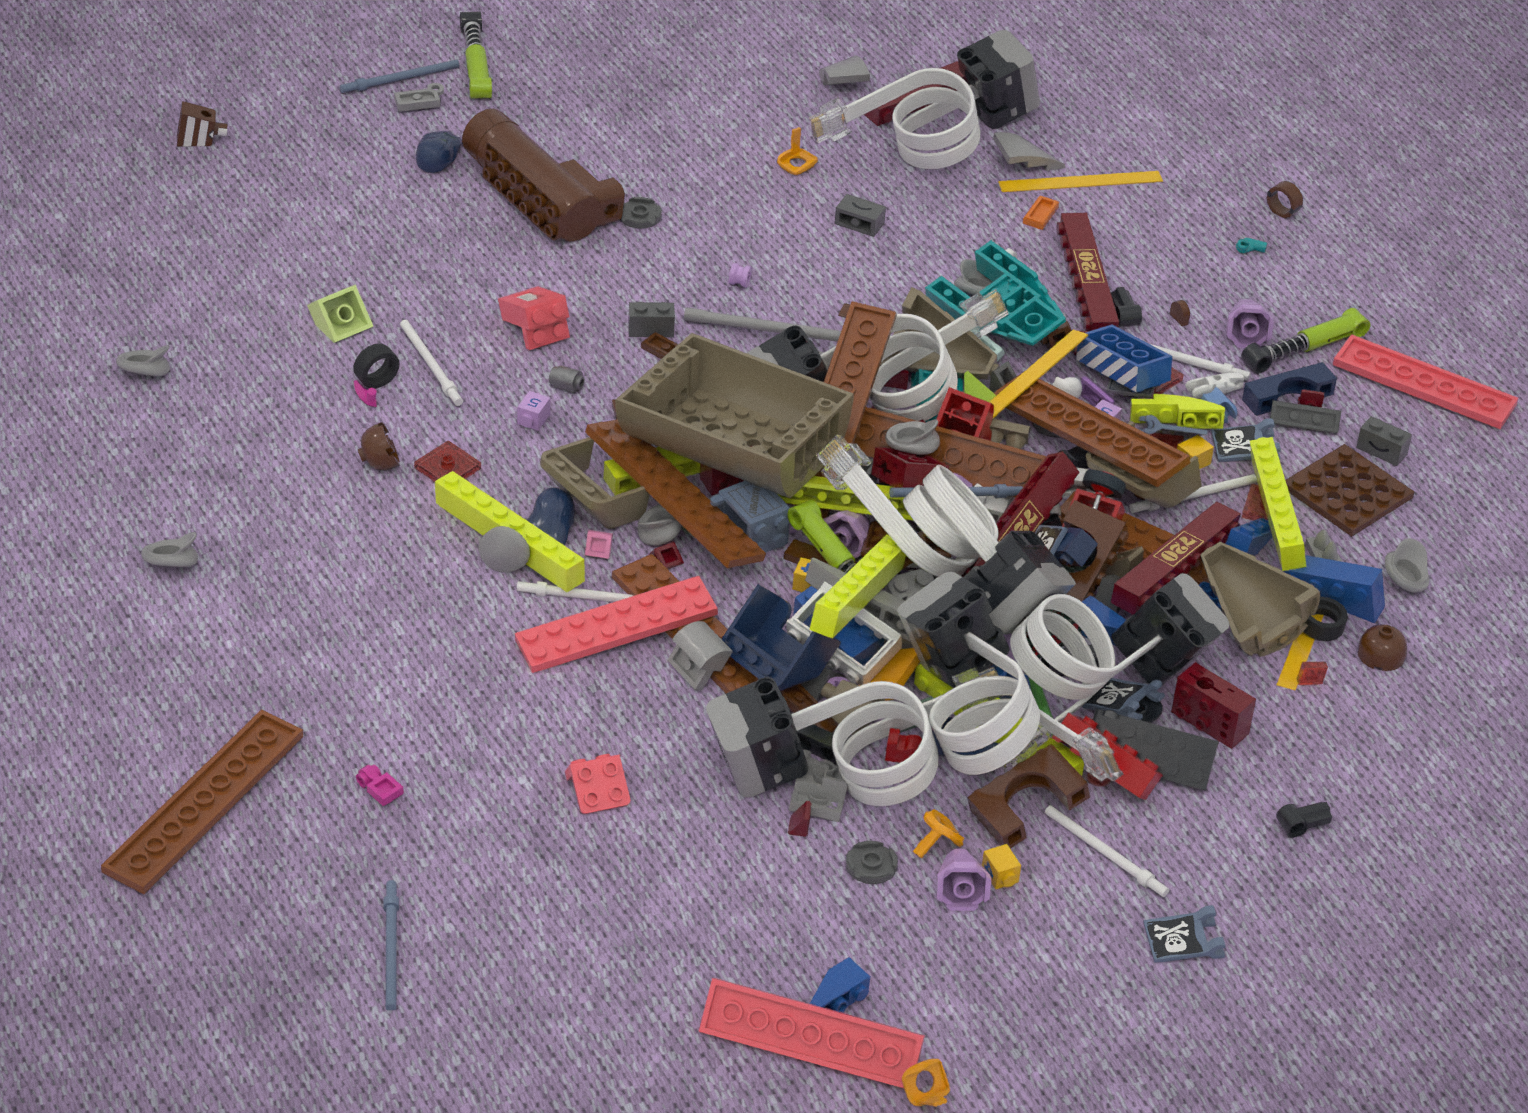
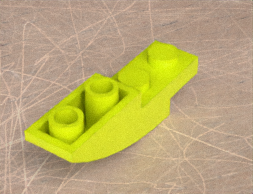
[1130,394,1225,429]

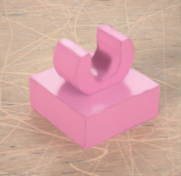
[585,530,613,559]

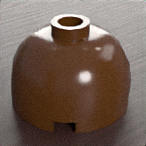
[358,421,400,471]
[1357,624,1407,671]

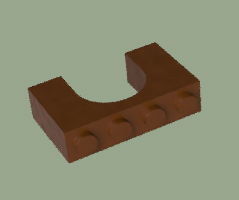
[1063,500,1129,602]
[967,744,1090,848]

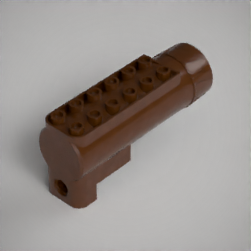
[462,108,625,242]

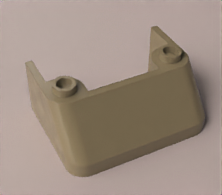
[1086,421,1202,508]
[540,437,650,529]

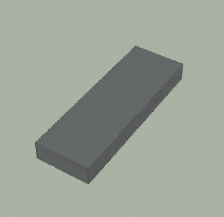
[1270,400,1342,433]

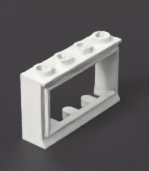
[786,582,902,686]

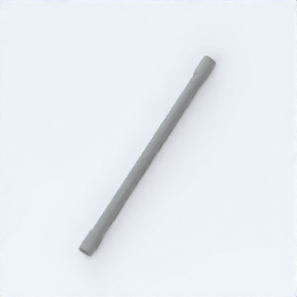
[684,307,905,352]

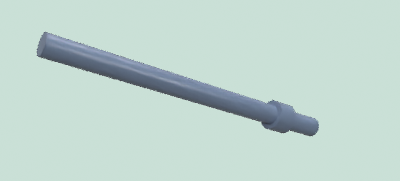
[340,59,460,93]
[889,484,1023,498]
[383,880,399,1011]

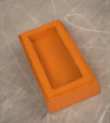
[1023,195,1059,230]

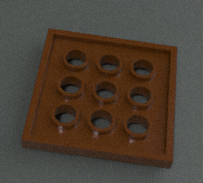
[1285,444,1415,537]

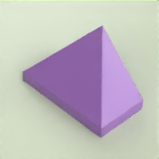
[1081,376,1115,407]

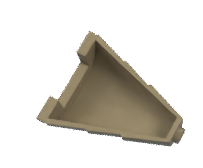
[880,287,1000,380]
[1201,542,1320,657]

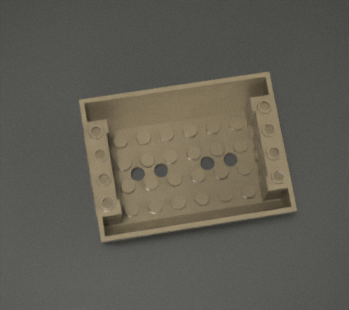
[615,333,854,498]

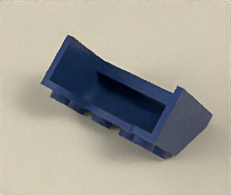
[722,584,841,691]

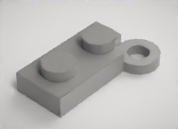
[394,83,444,112]

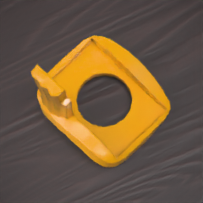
[777,127,818,175]
[913,809,965,858]
[902,1058,950,1107]

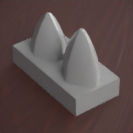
[1305,529,1342,562]

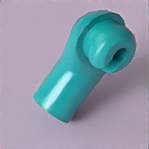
[1236,237,1268,254]

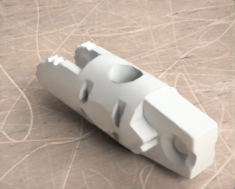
[1185,373,1244,399]

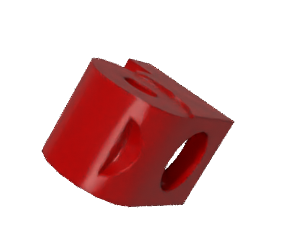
[885,728,922,763]

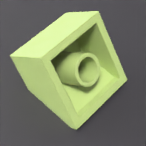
[307,285,373,343]

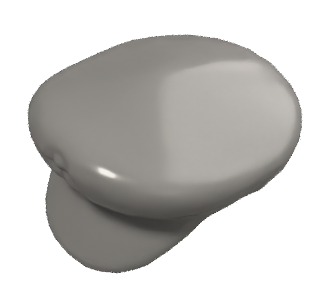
[954,259,992,296]
[116,345,170,376]
[885,419,940,455]
[637,504,682,546]
[478,526,530,573]
[141,532,198,567]
[1385,538,1429,593]

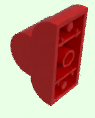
[936,387,994,441]

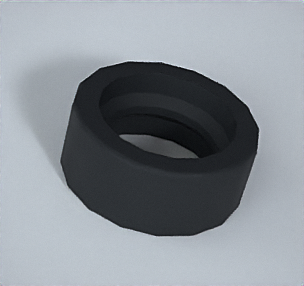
[353,343,399,389]
[1303,597,1348,641]

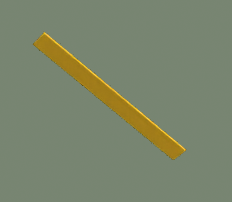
[998,171,1163,192]
[990,329,1088,418]
[1276,614,1324,690]

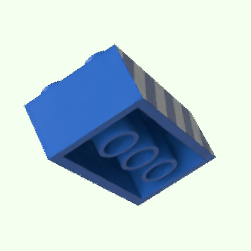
[1076,325,1172,392]

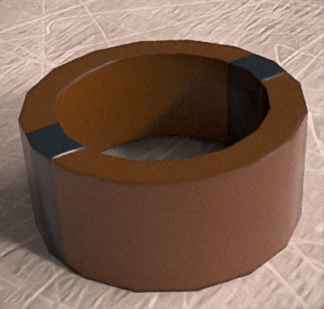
[1266,181,1303,218]

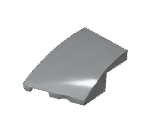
[819,55,870,85]
[993,132,1065,171]
[789,750,848,822]

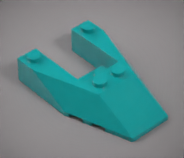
[925,240,1066,346]

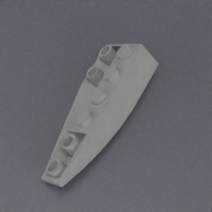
[805,558,914,649]

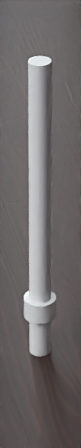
[400,320,463,406]
[1151,344,1251,381]
[1129,474,1257,513]
[517,581,634,602]
[1045,805,1169,897]

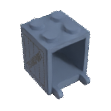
[710,481,790,552]

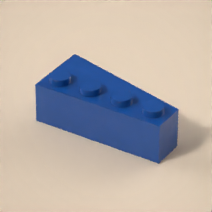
[1281,555,1385,624]
[793,586,884,666]

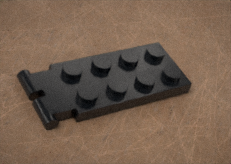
[1093,709,1219,791]

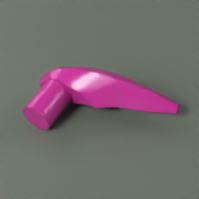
[354,380,377,407]

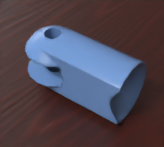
[1201,387,1237,423]

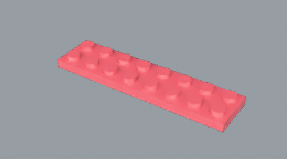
[1333,334,1518,429]
[515,576,718,673]
[699,978,925,1088]

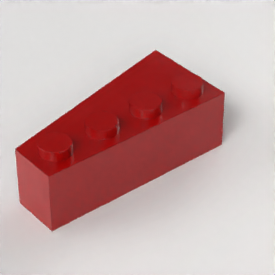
[1052,712,1163,800]

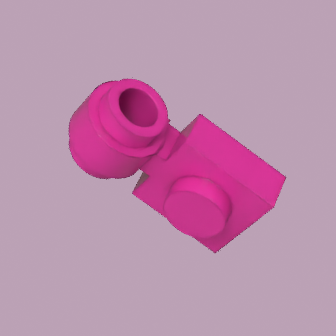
[356,764,404,806]

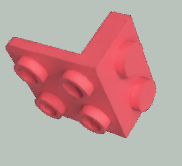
[565,754,631,814]

